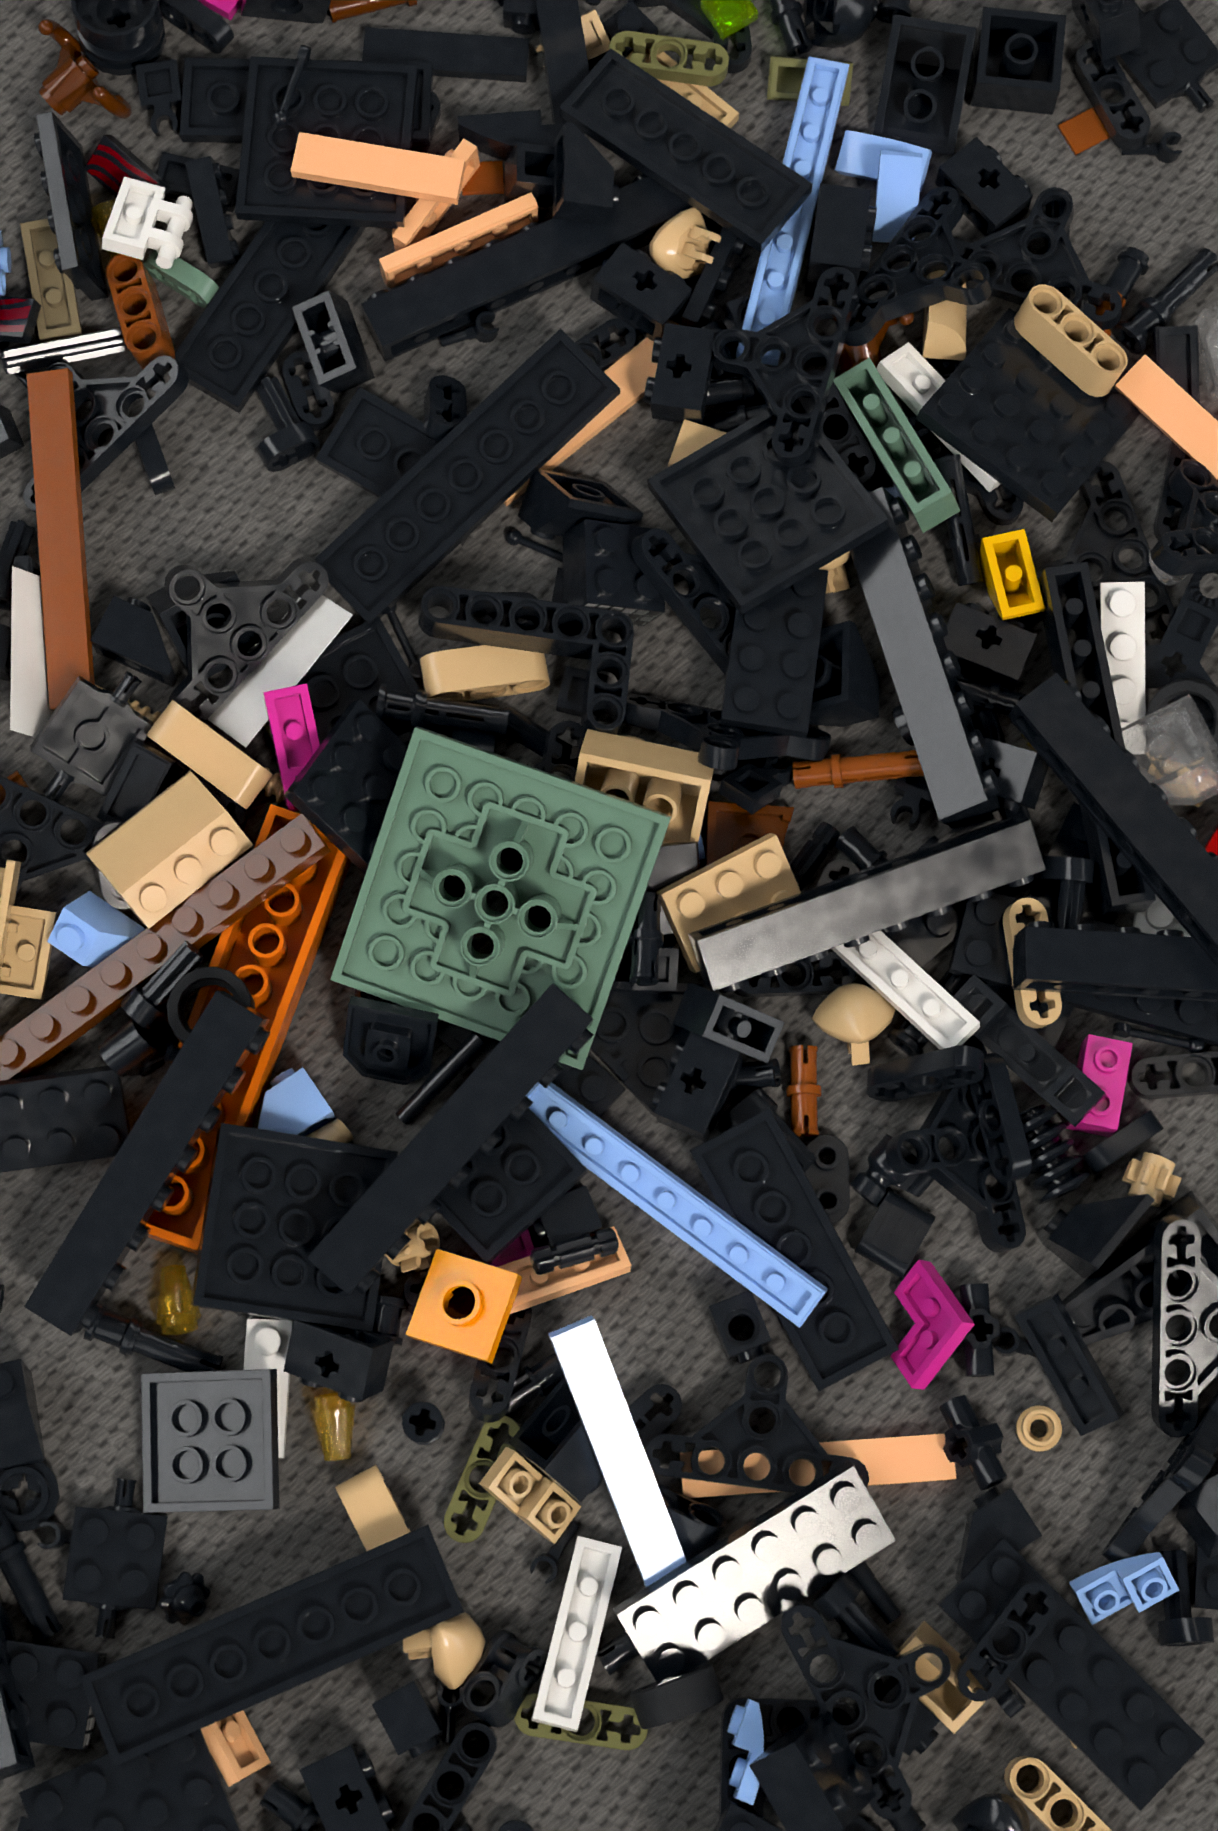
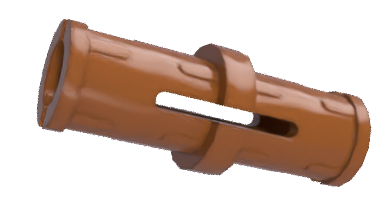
[786,1045,822,1137]

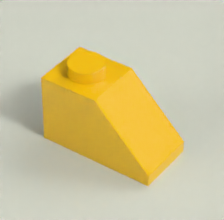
[979,529,1045,620]

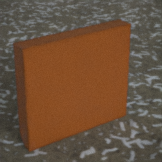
[1057,108,1110,155]
[462,161,504,195]

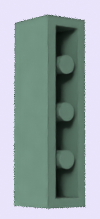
[833,357,960,533]

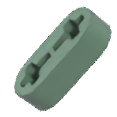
[143,249,220,309]

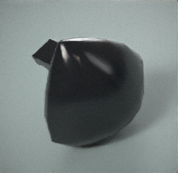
[953,1793,1030,1831]

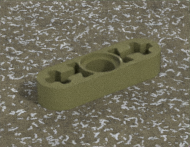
[609,31,729,86]
[444,1416,520,1543]
[514,1693,648,1750]

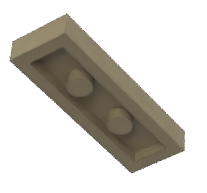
[20,218,83,342]

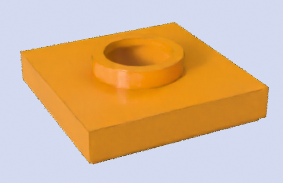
[405,1249,523,1364]

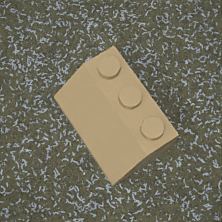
[574,729,714,843]
[86,771,253,929]

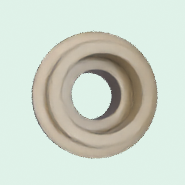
[1016,1405,1062,1452]

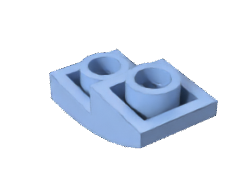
[835,130,932,192]
[872,150,923,243]
[1069,1552,1179,1625]
[727,1698,764,1805]

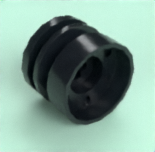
[71,0,166,76]

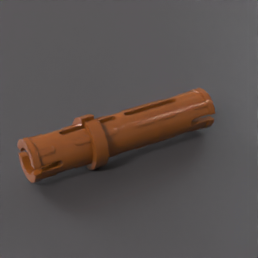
[793,750,924,789]

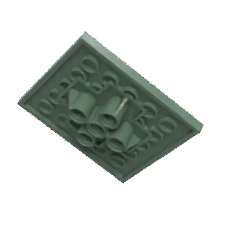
[330,726,672,1070]

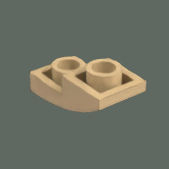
[479,1447,581,1544]

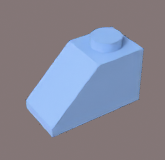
[47,891,145,968]
[258,1067,336,1136]

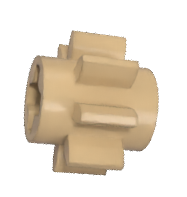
[1122,1152,1182,1207]
[386,1221,440,1273]

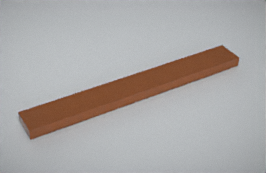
[27,368,95,711]

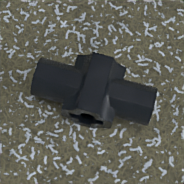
[960,1283,1000,1377]
[939,1395,1008,1491]

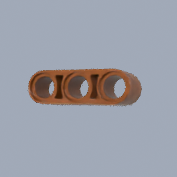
[106,254,175,370]

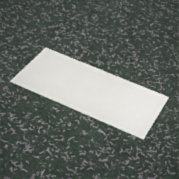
[10,566,54,738]
[208,595,353,748]

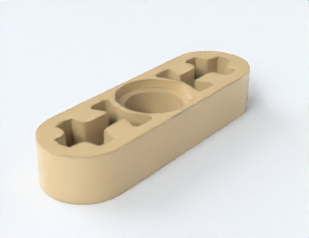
[1002,898,1062,1028]

